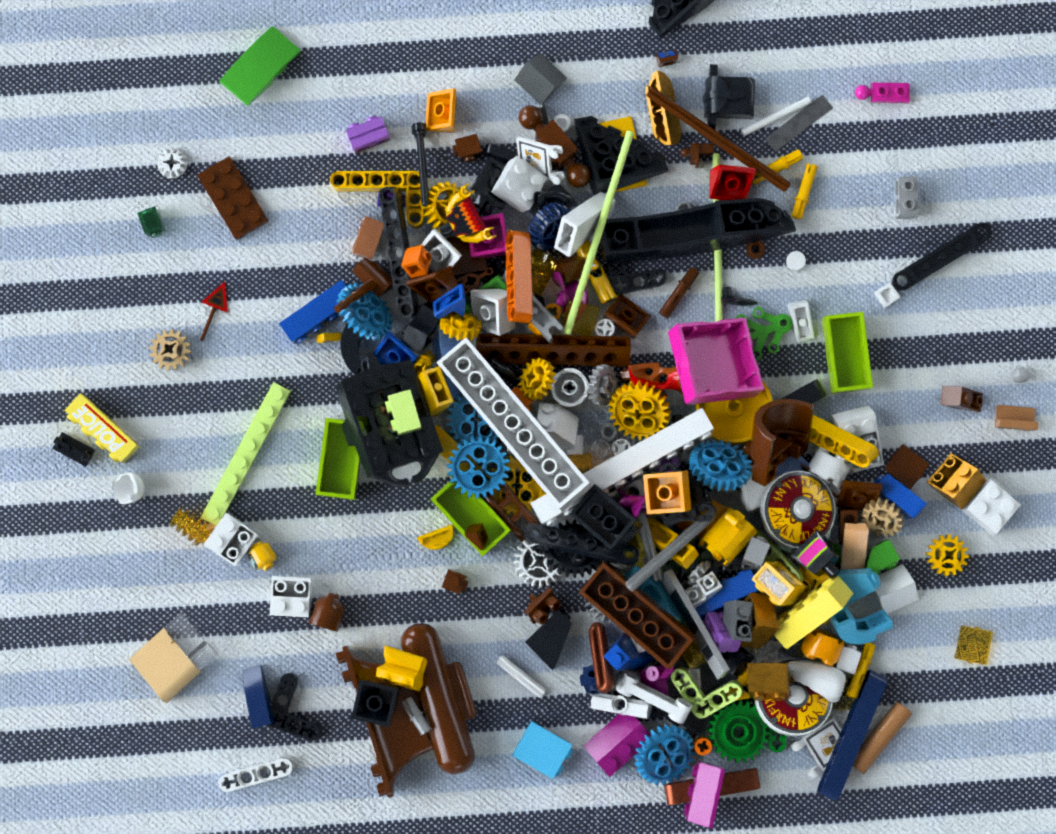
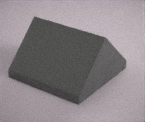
[514,53,567,104]

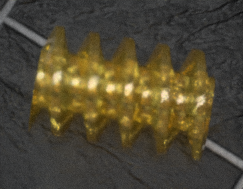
[170,506,214,546]

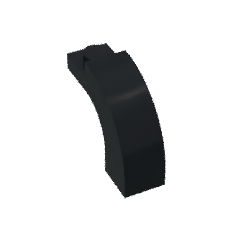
[340,323,365,375]

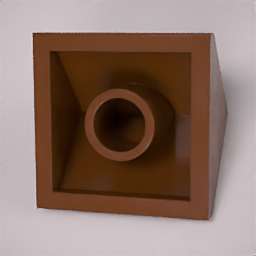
[406,266,458,303]
[603,294,651,339]

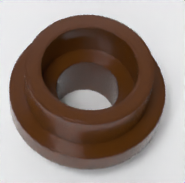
[746,241,765,259]

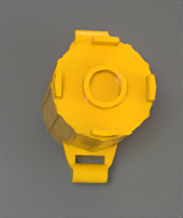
[699,507,758,567]

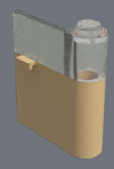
[129,612,220,703]

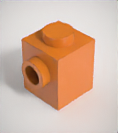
[401,245,432,278]

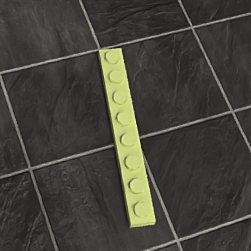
[200,382,291,526]

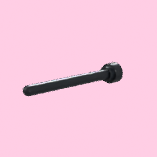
[411,122,429,207]

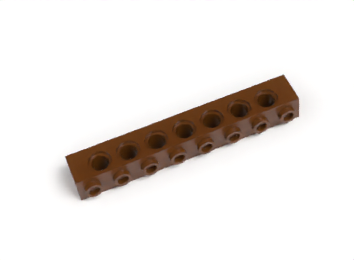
[476,333,631,367]

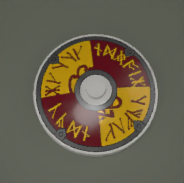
[760,471,836,548]
[755,658,833,736]

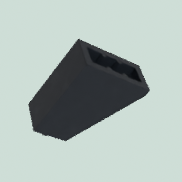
[525,610,572,670]

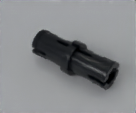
[487,356,522,385]

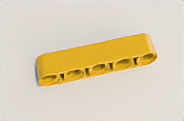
[809,415,879,468]

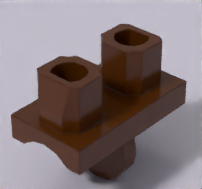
[524,587,561,625]

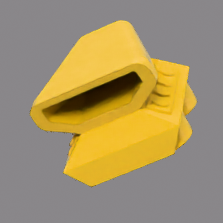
[376,646,427,691]

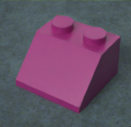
[469,213,507,258]

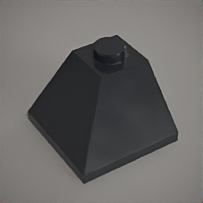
[351,679,401,727]

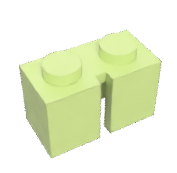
[385,390,421,436]

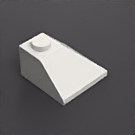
[421,228,462,271]

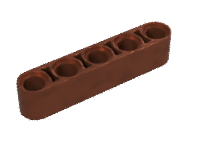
[664,768,761,805]

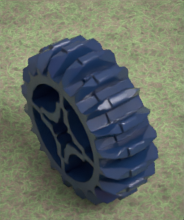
[526,202,570,252]

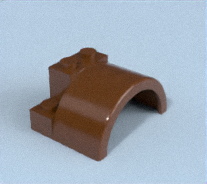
[743,399,815,486]

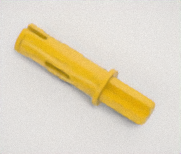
[752,149,803,186]
[791,163,818,220]
[846,642,876,699]

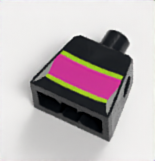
[791,530,840,579]

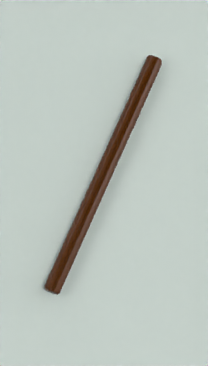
[646,87,791,192]

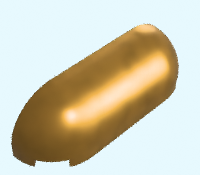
[646,71,681,145]

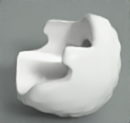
[113,472,145,504]

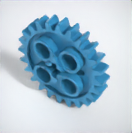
[337,282,393,341]
[446,395,499,445]
[447,436,510,500]
[688,439,752,492]
[634,724,695,786]

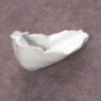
[787,659,846,703]

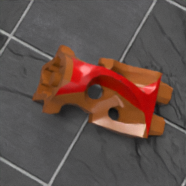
[620,362,684,397]

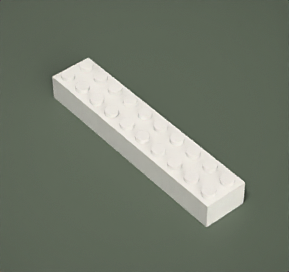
[436,338,592,512]
[530,408,714,527]

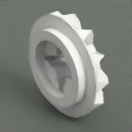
[157,148,188,178]
[686,560,710,585]

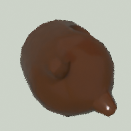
[308,593,344,632]

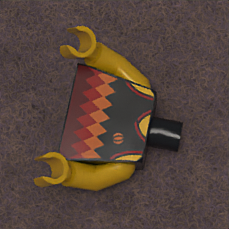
[438,183,497,243]

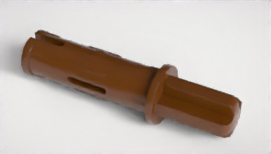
[658,267,699,319]

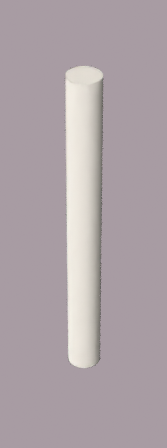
[741,97,812,136]

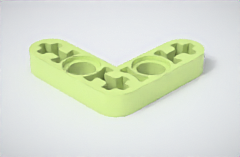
[671,666,743,718]

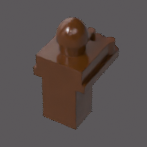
[680,143,714,168]

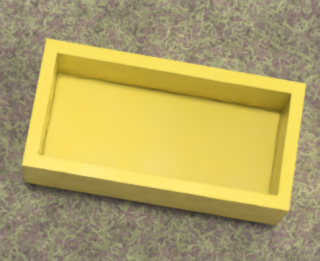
[774,576,854,650]

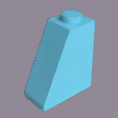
[837,568,881,606]

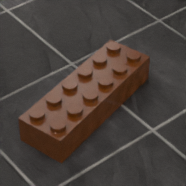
[579,561,697,670]

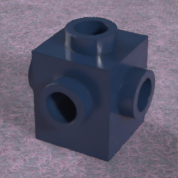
[580,665,600,694]

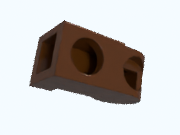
[838,508,858,545]

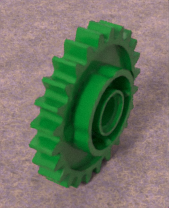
[707,700,770,763]

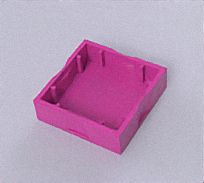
[668,318,764,405]

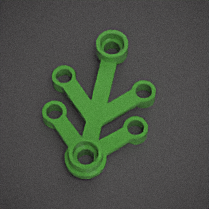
[736,307,793,361]

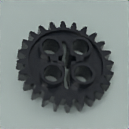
[543,519,603,578]

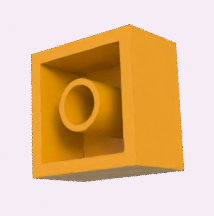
[643,471,691,514]

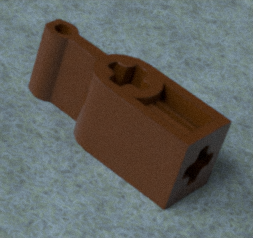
[456,268,494,297]

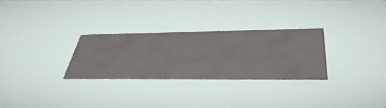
[765,95,833,152]

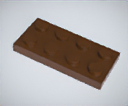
[197,156,269,241]

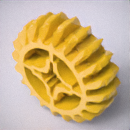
[422,182,462,232]

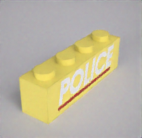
[65,393,140,463]

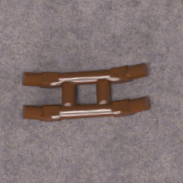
[481,479,542,542]

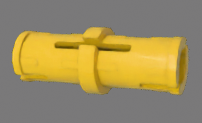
[414,351,435,375]

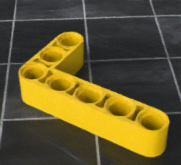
[330,171,424,229]

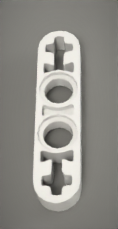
[218,758,294,792]

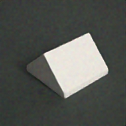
[873,564,919,614]

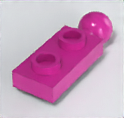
[855,82,910,103]

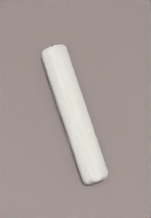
[497,656,546,698]

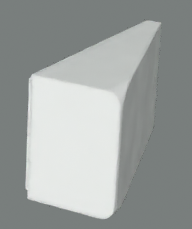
[787,300,815,343]

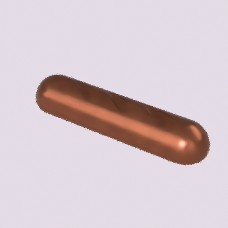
[589,622,614,693]

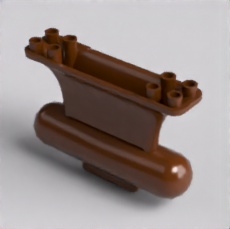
[336,623,477,798]

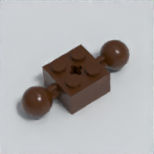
[518,105,591,188]

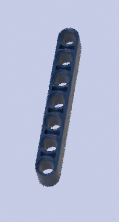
[817,669,888,801]

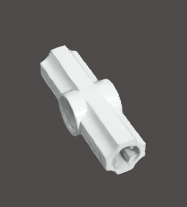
[591,693,652,719]

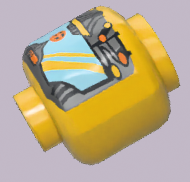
[248,541,277,571]

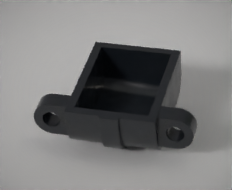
[703,64,755,130]

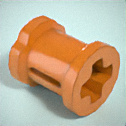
[693,736,712,755]

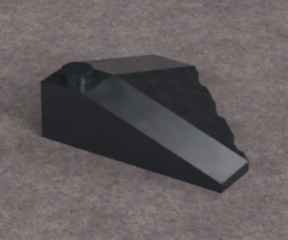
[648,0,715,37]
[574,116,668,195]

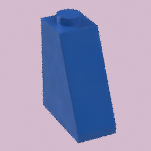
[873,474,927,519]
[603,632,654,671]

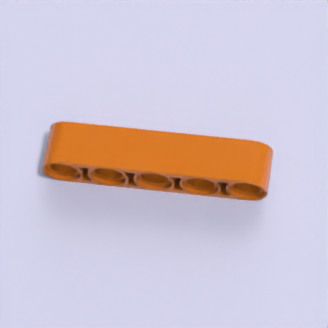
[505,230,533,323]

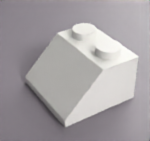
[471,289,515,336]
[537,403,579,448]

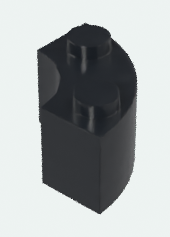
[401,302,440,352]

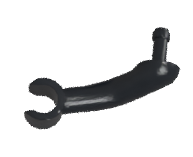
[534,190,579,208]

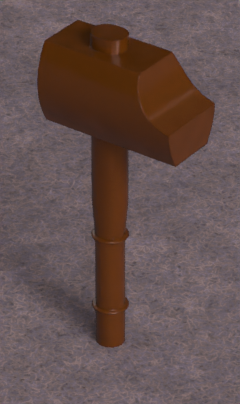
[334,258,393,313]

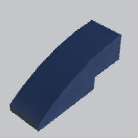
[243,665,275,729]

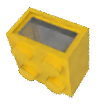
[751,561,807,606]

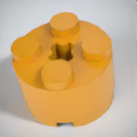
[801,628,845,666]

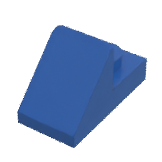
[433,283,465,320]

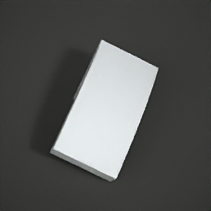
[684,571,723,608]

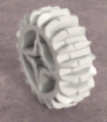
[514,535,564,588]

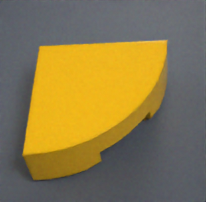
[316,333,341,343]

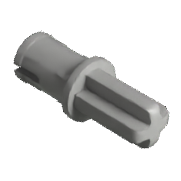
[402,697,432,736]

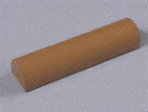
[853,702,912,774]

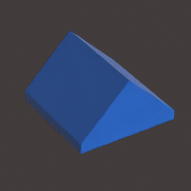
[374,331,418,366]

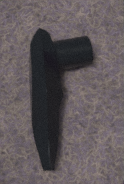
[721,287,758,306]

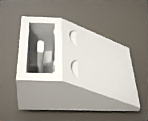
[832,405,884,474]

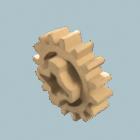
[149,329,192,371]
[861,498,904,538]

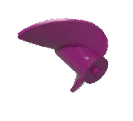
[552,272,588,326]
[617,488,650,518]
[640,664,675,696]

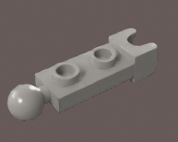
[531,294,564,343]

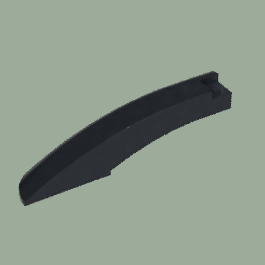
[599,198,796,263]

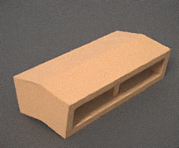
[841,523,869,570]

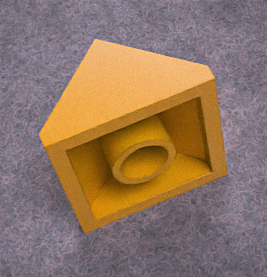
[426,88,457,133]

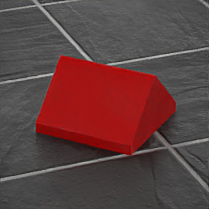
[709,165,756,200]

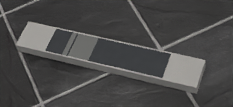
[660,569,730,680]

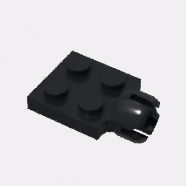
[470,157,507,217]

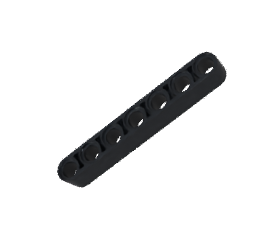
[379,187,419,318]

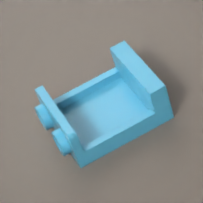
[512,720,574,779]

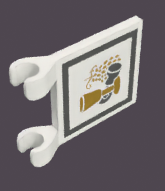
[516,136,565,185]
[790,717,842,778]

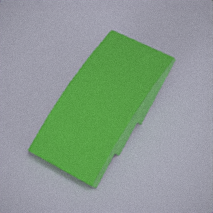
[219,26,300,106]

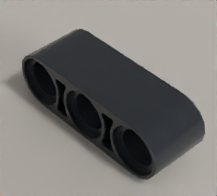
[779,379,827,404]

